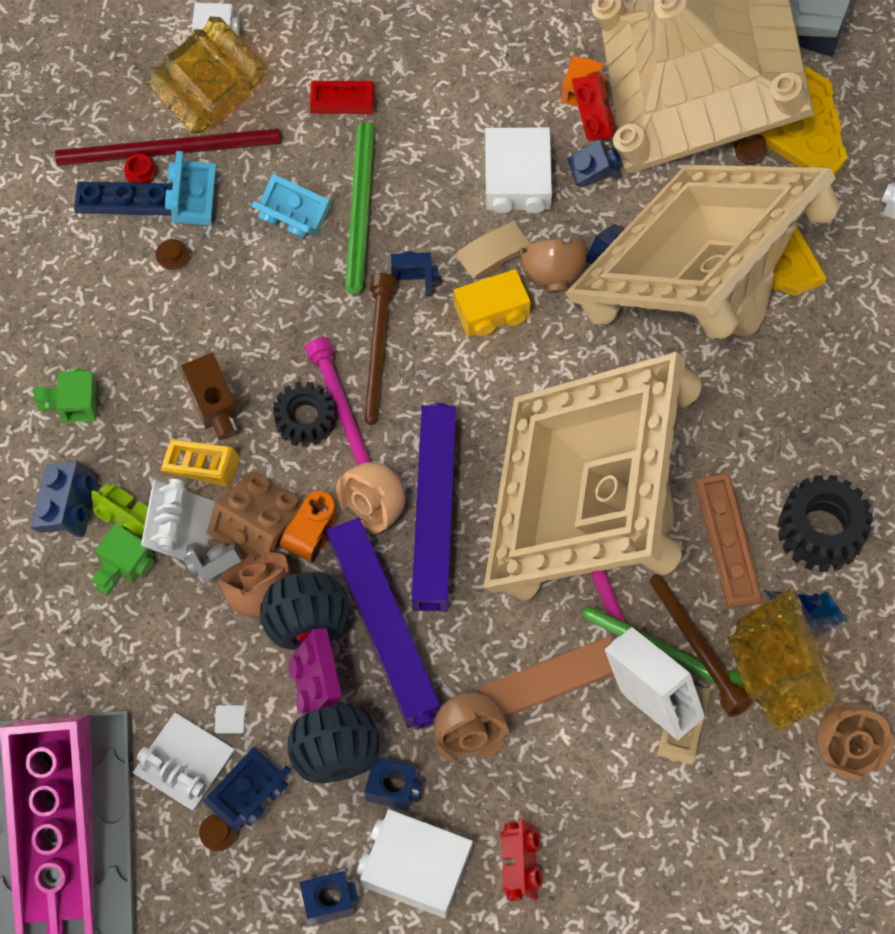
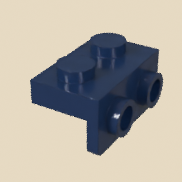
[30,460,99,537]
[203,747,291,832]

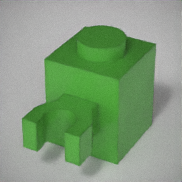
[33,368,97,422]
[91,523,154,596]

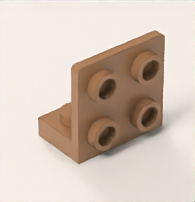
[206,472,304,560]

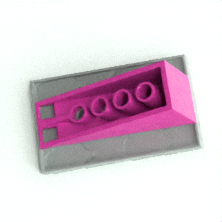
[0,710,134,934]

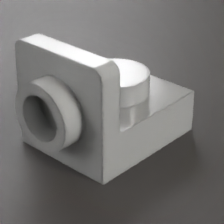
[184,542,241,583]

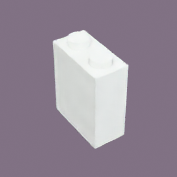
[485,127,552,214]
[604,627,705,740]
[357,809,473,919]

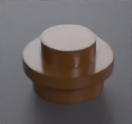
[735,134,767,165]
[155,239,189,270]
[199,814,237,852]

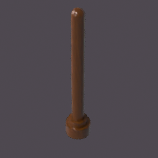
[364,273,397,425]
[650,574,753,717]

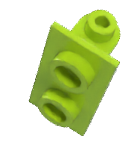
[91,484,148,539]

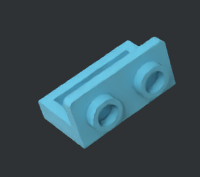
[165,151,216,226]
[251,174,333,238]

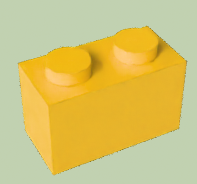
[453,269,531,337]

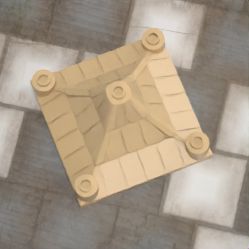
[592,0,815,173]
[565,165,840,339]
[483,352,702,601]

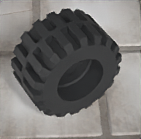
[777,475,873,572]

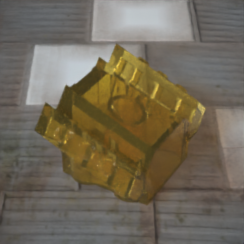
[143,16,267,134]
[727,587,835,732]

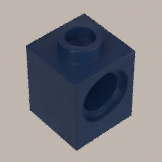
[364,758,423,811]
[299,871,359,926]

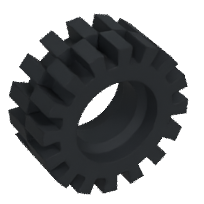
[273,381,336,447]

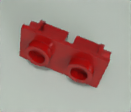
[571,71,616,141]
[501,818,542,901]

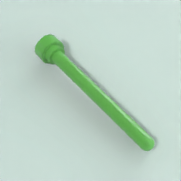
[582,606,746,690]

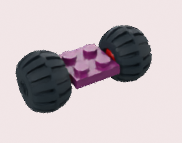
[260,572,380,783]

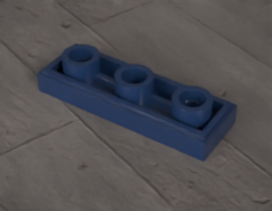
[74,181,173,216]

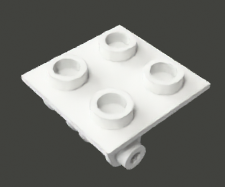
[141,479,215,560]
[132,712,235,811]

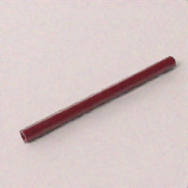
[55,128,281,166]

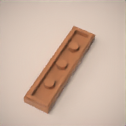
[695,473,763,610]
[478,636,614,718]

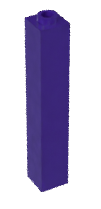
[412,403,456,612]
[327,517,440,729]

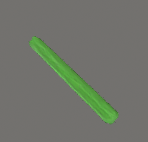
[346,122,374,294]

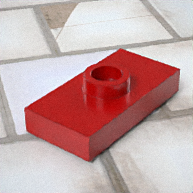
[310,81,374,114]

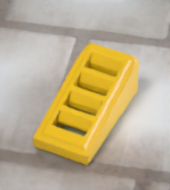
[160,439,240,487]

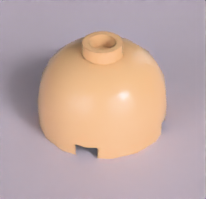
[336,462,406,534]

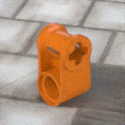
[280,491,337,563]

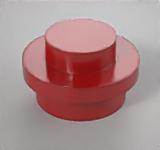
[124,154,156,183]

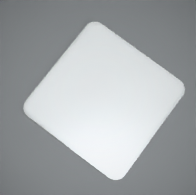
[215,705,245,733]

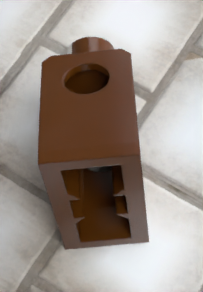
[181,352,238,440]

